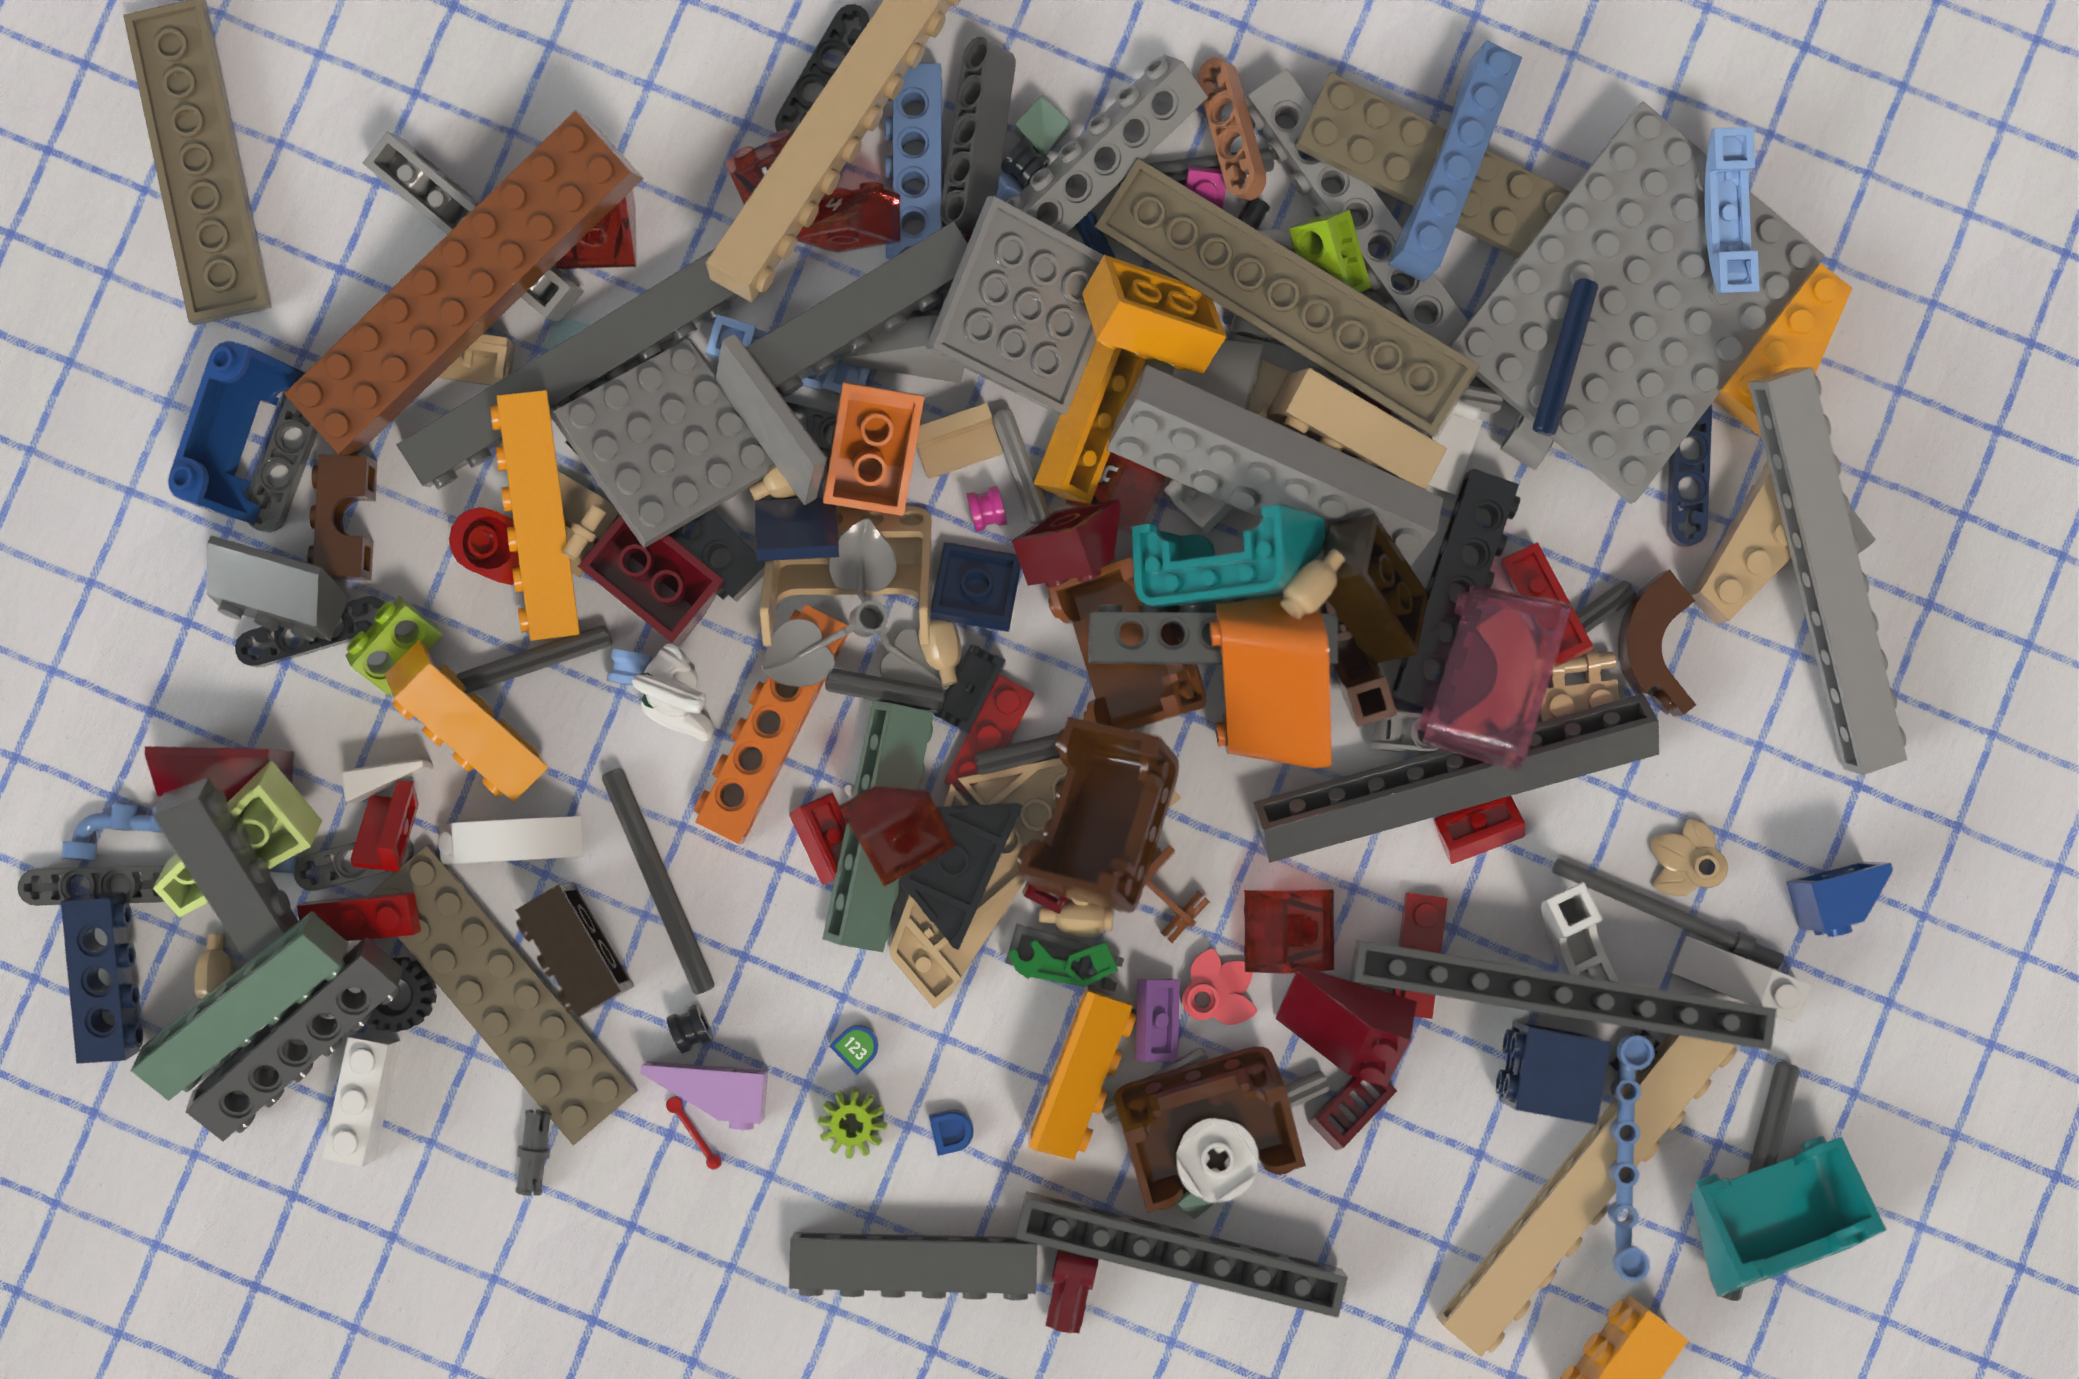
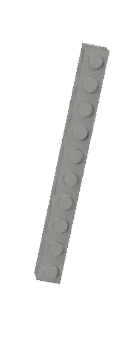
[1748,367,1907,775]

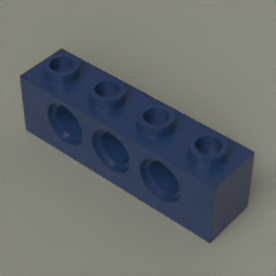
[61,892,143,1064]

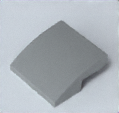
[1173,340,1264,410]

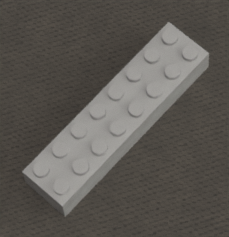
[1106,365,1443,566]

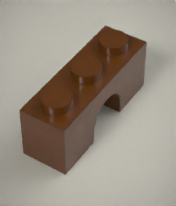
[307,454,378,581]

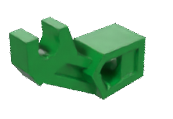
[1008,939,1118,987]

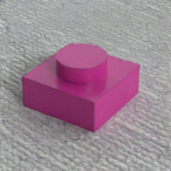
[1184,165,1226,209]

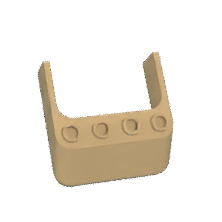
[760,506,932,646]

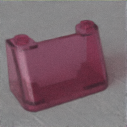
[1418,585,1572,772]

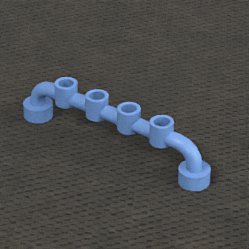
[61,804,298,873]
[1608,1034,1654,1282]

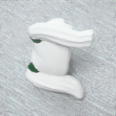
[632,643,715,742]

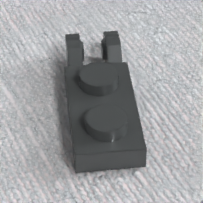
[1005,923,1124,991]

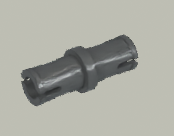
[515,1109,552,1196]

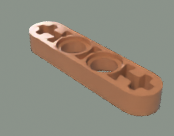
[1198,57,1266,201]

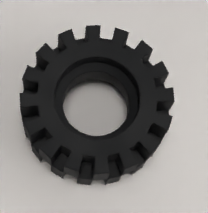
[357,957,437,1032]

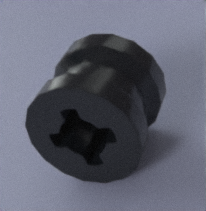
[1001,138,1050,189]
[666,1004,713,1054]

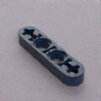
[1666,403,1712,547]

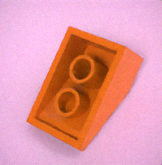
[822,382,925,516]

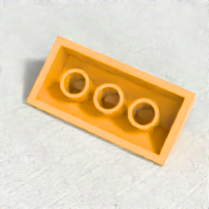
[1028,986,1137,1160]

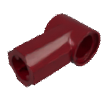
[1045,1249,1099,1333]

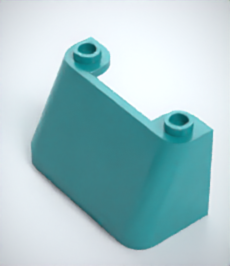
[1132,505,1325,607]
[1690,1136,1887,1297]

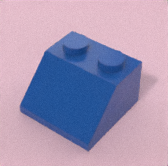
[1786,861,1893,937]

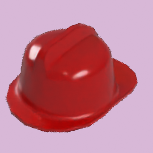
[449,507,520,585]

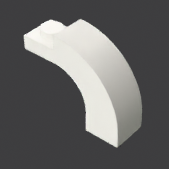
[438,816,583,864]
[1541,882,1620,983]

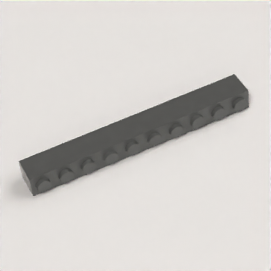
[396,249,760,489]
[1253,694,1659,863]
[1350,940,1777,1050]

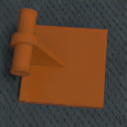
[1118,845,1210,944]

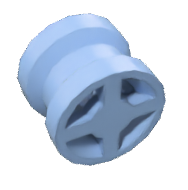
[607,649,652,686]

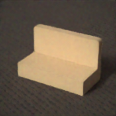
[916,403,1003,479]

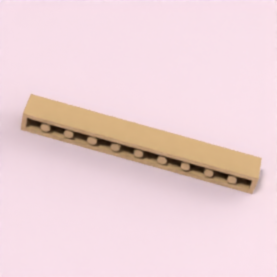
[706,0,961,302]
[1436,1034,1737,1358]

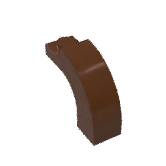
[1618,569,1696,717]
[1321,599,1397,727]

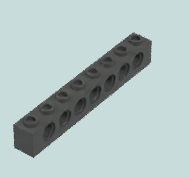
[1016,1191,1348,1318]

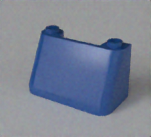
[168,341,305,525]

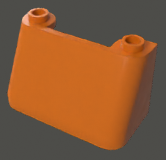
[1210,597,1332,769]

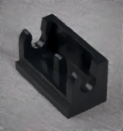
[934,644,1006,733]

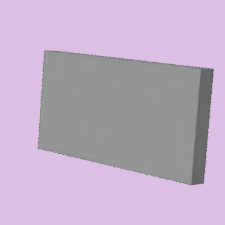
[715,334,827,505]

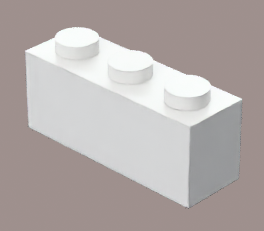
[322,1033,400,1167]

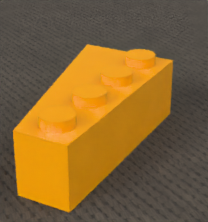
[1714,263,1853,438]
[384,640,548,802]

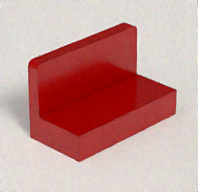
[350,780,419,872]

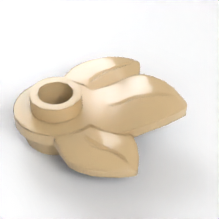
[1650,818,1728,896]

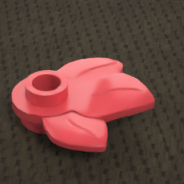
[1182,948,1257,1025]

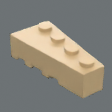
[1266,368,1448,490]
[1689,460,1791,625]

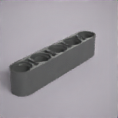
[940,37,1016,236]

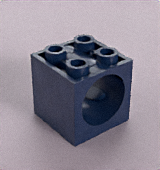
[1496,1021,1611,1125]

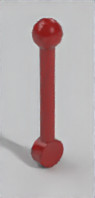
[666,1097,722,1170]

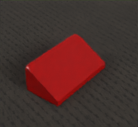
[789,792,847,885]
[1434,796,1525,864]

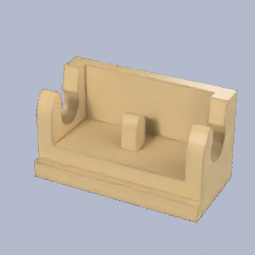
[438,334,515,386]

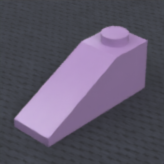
[641,1061,768,1130]

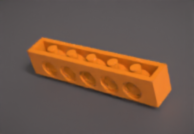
[694,604,848,844]

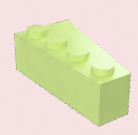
[153,760,322,918]

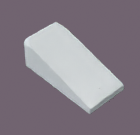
[342,759,433,803]

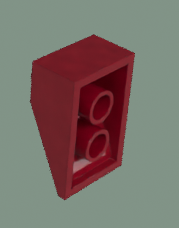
[1275,965,1417,1087]

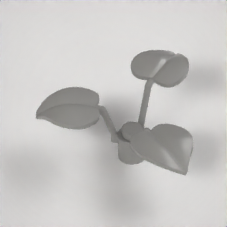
[762,518,950,690]

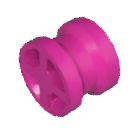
[966,486,1007,532]

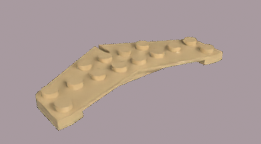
[890,758,1181,1009]

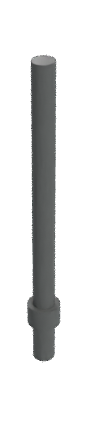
[1552,858,1784,969]

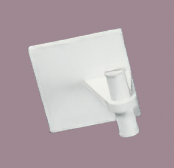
[1398,400,1483,496]

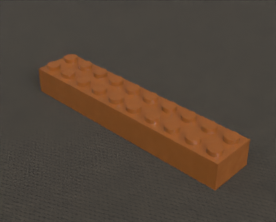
[284,110,644,456]

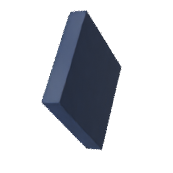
[755,498,839,561]
[930,542,1021,632]

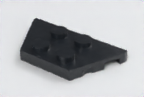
[899,803,1022,950]

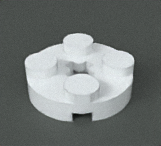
[1176,1118,1258,1203]

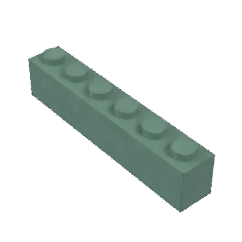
[822,701,934,952]
[131,912,349,1101]

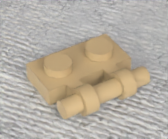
[1535,650,1620,722]

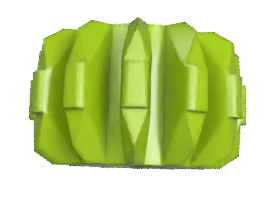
[817,1088,888,1159]

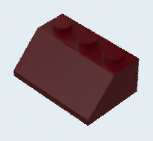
[577,515,725,647]
[144,746,294,802]

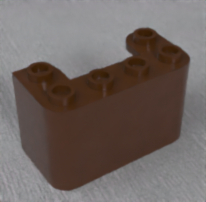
[1017,717,1179,913]

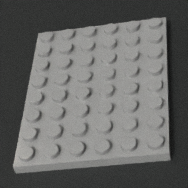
[1449,101,1825,504]

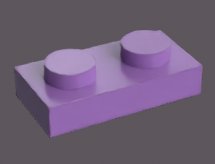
[1135,979,1180,1062]

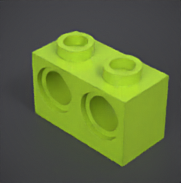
[1289,209,1371,293]
[345,595,443,696]

